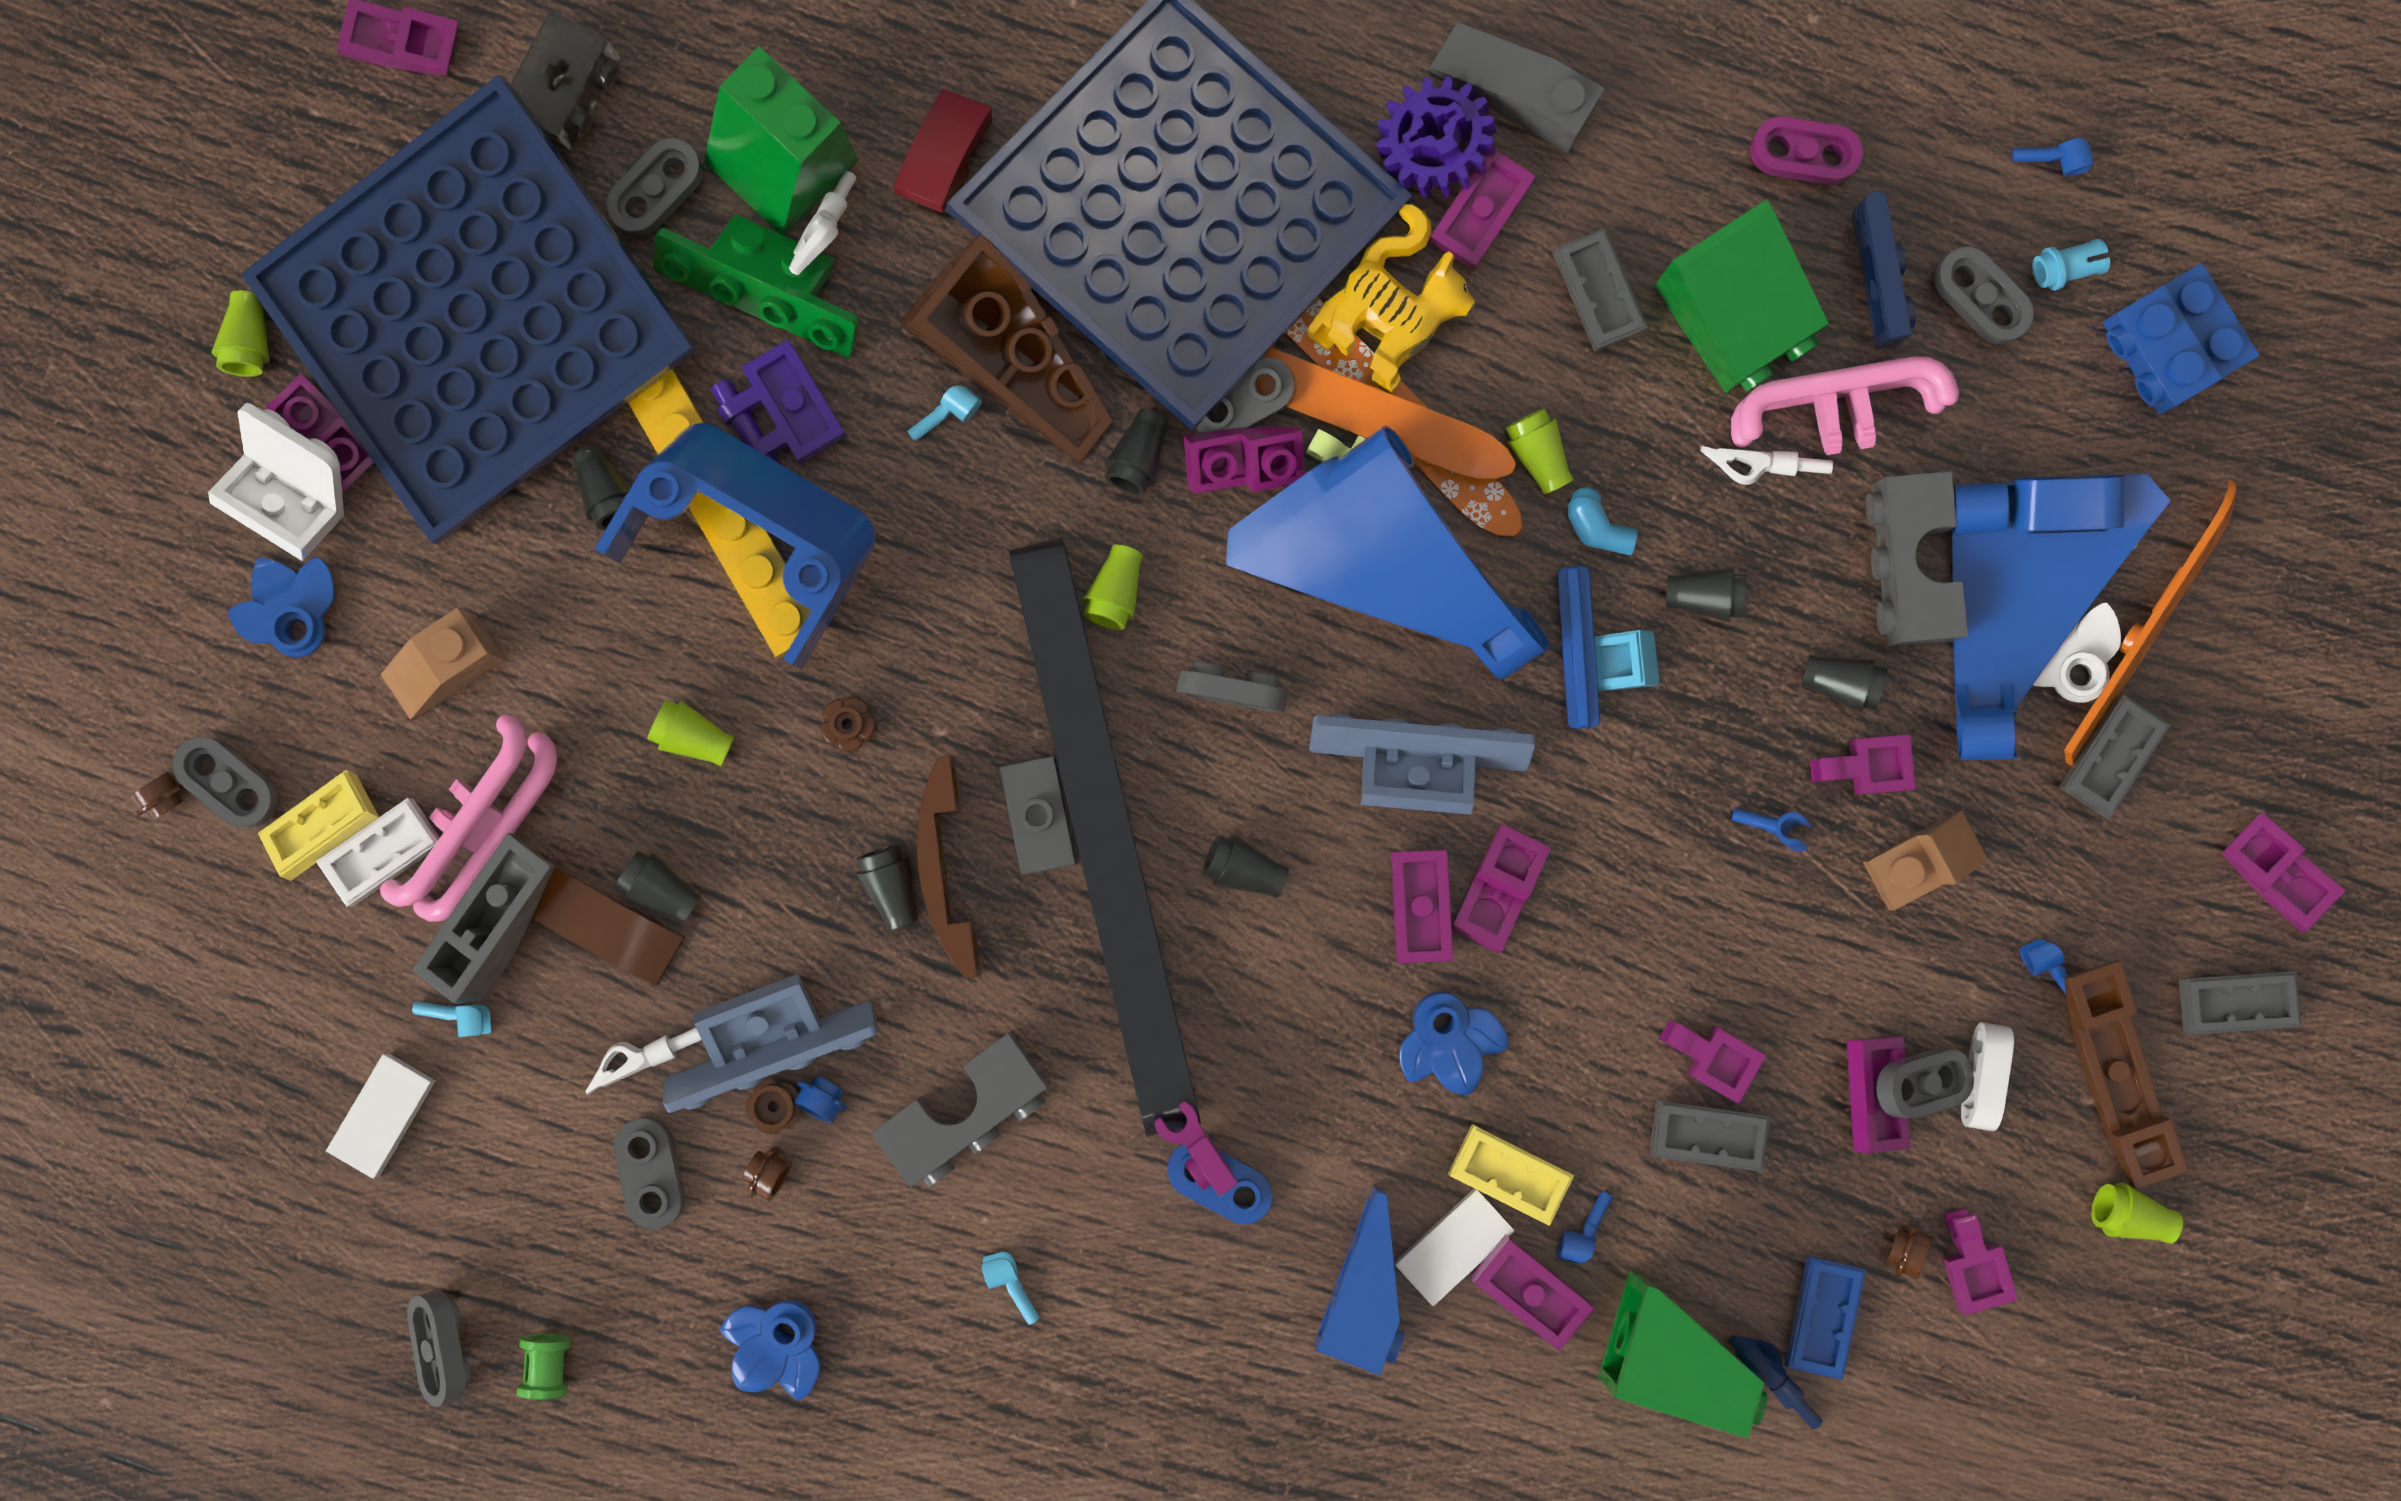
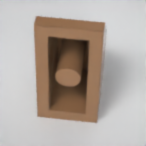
[381,608,505,720]

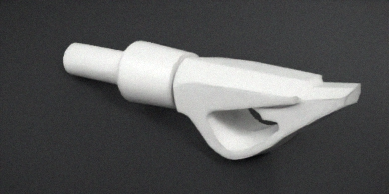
[789,171,856,275]
[1700,446,1833,485]
[585,1028,702,1096]

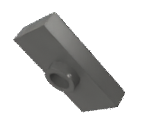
[1552,228,1648,352]
[2059,695,2170,818]
[999,756,1076,876]
[2179,971,2302,1035]
[1649,1100,1770,1172]

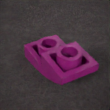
[262,372,374,492]
[1184,427,1304,494]

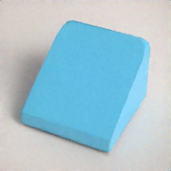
[1595,630,1659,692]

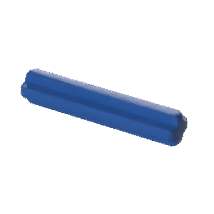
[1557,566,1601,729]

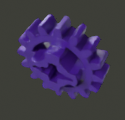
[1376,76,1497,198]

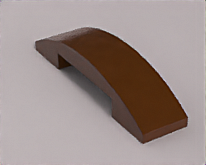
[917,755,981,979]
[532,848,686,985]
[2064,960,2189,1190]

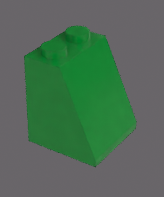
[704,46,858,237]
[1653,199,1829,394]
[1597,1270,1767,1439]

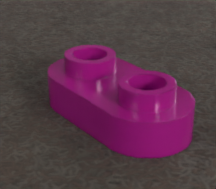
[1750,116,1863,185]

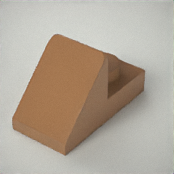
[1863,811,1988,911]

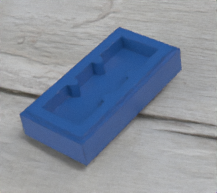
[1784,1255,1866,1380]

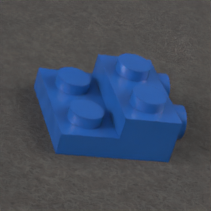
[2102,263,2260,414]

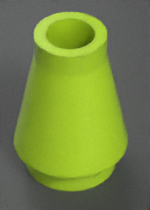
[212,290,270,377]
[1505,408,1573,494]
[1082,544,1143,631]
[647,699,735,766]
[2091,1182,2183,1244]

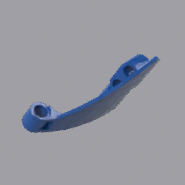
[1226,425,1549,680]
[1951,473,2170,760]

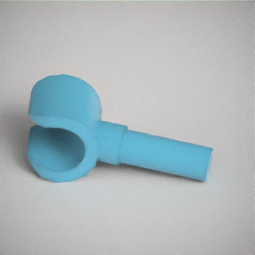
[908,385,982,442]
[412,1001,491,1037]
[982,1252,1040,1325]

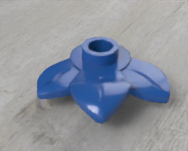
[227,557,335,658]
[1399,991,1508,1096]
[720,1300,821,1400]

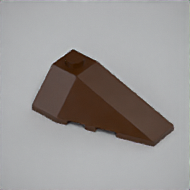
[899,234,1113,463]

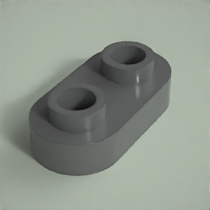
[606,138,703,237]
[1934,247,2034,345]
[1197,357,1296,433]
[1176,662,1288,713]
[173,737,278,827]
[1877,1049,1974,1118]
[614,1117,685,1230]
[407,1290,470,1407]

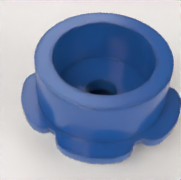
[794,1076,847,1124]

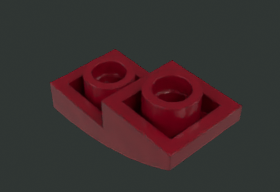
[894,89,993,213]

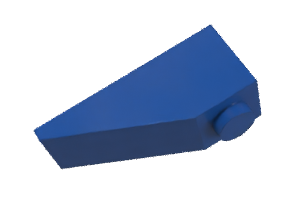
[1314,1185,1405,1375]

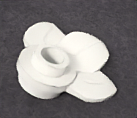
[2033,603,2121,703]

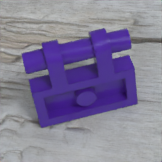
[711,339,847,465]

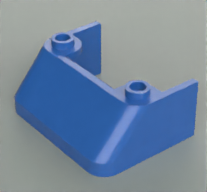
[595,423,876,670]

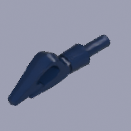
[1727,1335,1822,1429]

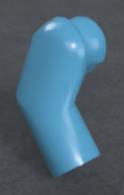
[1567,487,1638,556]

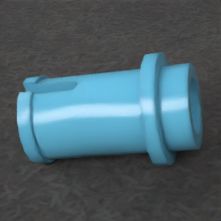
[2032,239,2110,291]

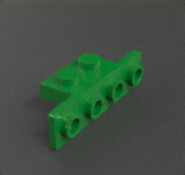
[653,214,859,358]

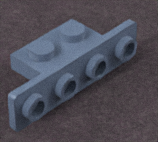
[1309,713,1535,815]
[663,974,878,1113]

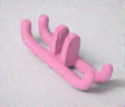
[1731,356,1959,455]
[380,714,558,922]

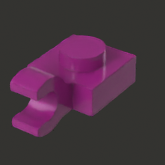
[1810,734,1916,795]
[1658,1020,1766,1104]
[1155,1100,1238,1197]
[1943,1207,2018,1316]

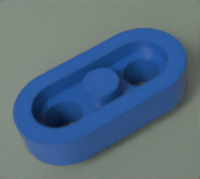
[1167,1144,1272,1224]

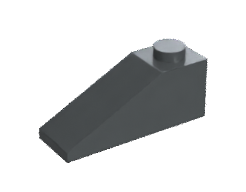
[1429,22,1605,154]
[412,833,555,1004]

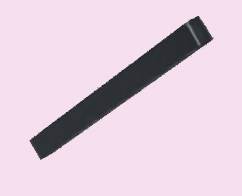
[1009,538,1201,1137]

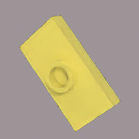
[258,770,379,881]
[1448,1124,1574,1226]

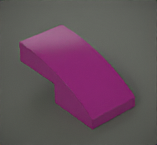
[337,0,459,76]
[2222,812,2346,934]
[1451,823,1551,954]

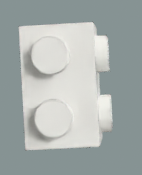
[208,403,344,561]

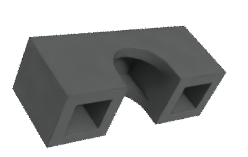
[1865,471,1968,647]
[871,1031,1050,1188]

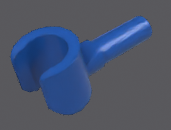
[2011,138,2094,177]
[1732,808,1814,852]
[2019,939,2069,994]
[1557,1191,1614,1264]

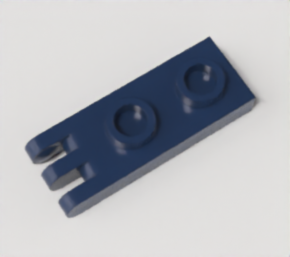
[1852,191,1916,350]

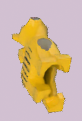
[1307,204,1476,394]

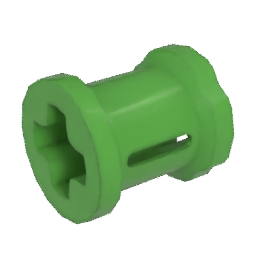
[517,1333,571,1400]

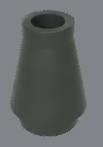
[1105,409,1168,495]
[572,444,631,530]
[1666,568,1747,622]
[1801,654,1888,713]
[1202,834,1289,898]
[856,844,918,930]
[614,850,701,924]

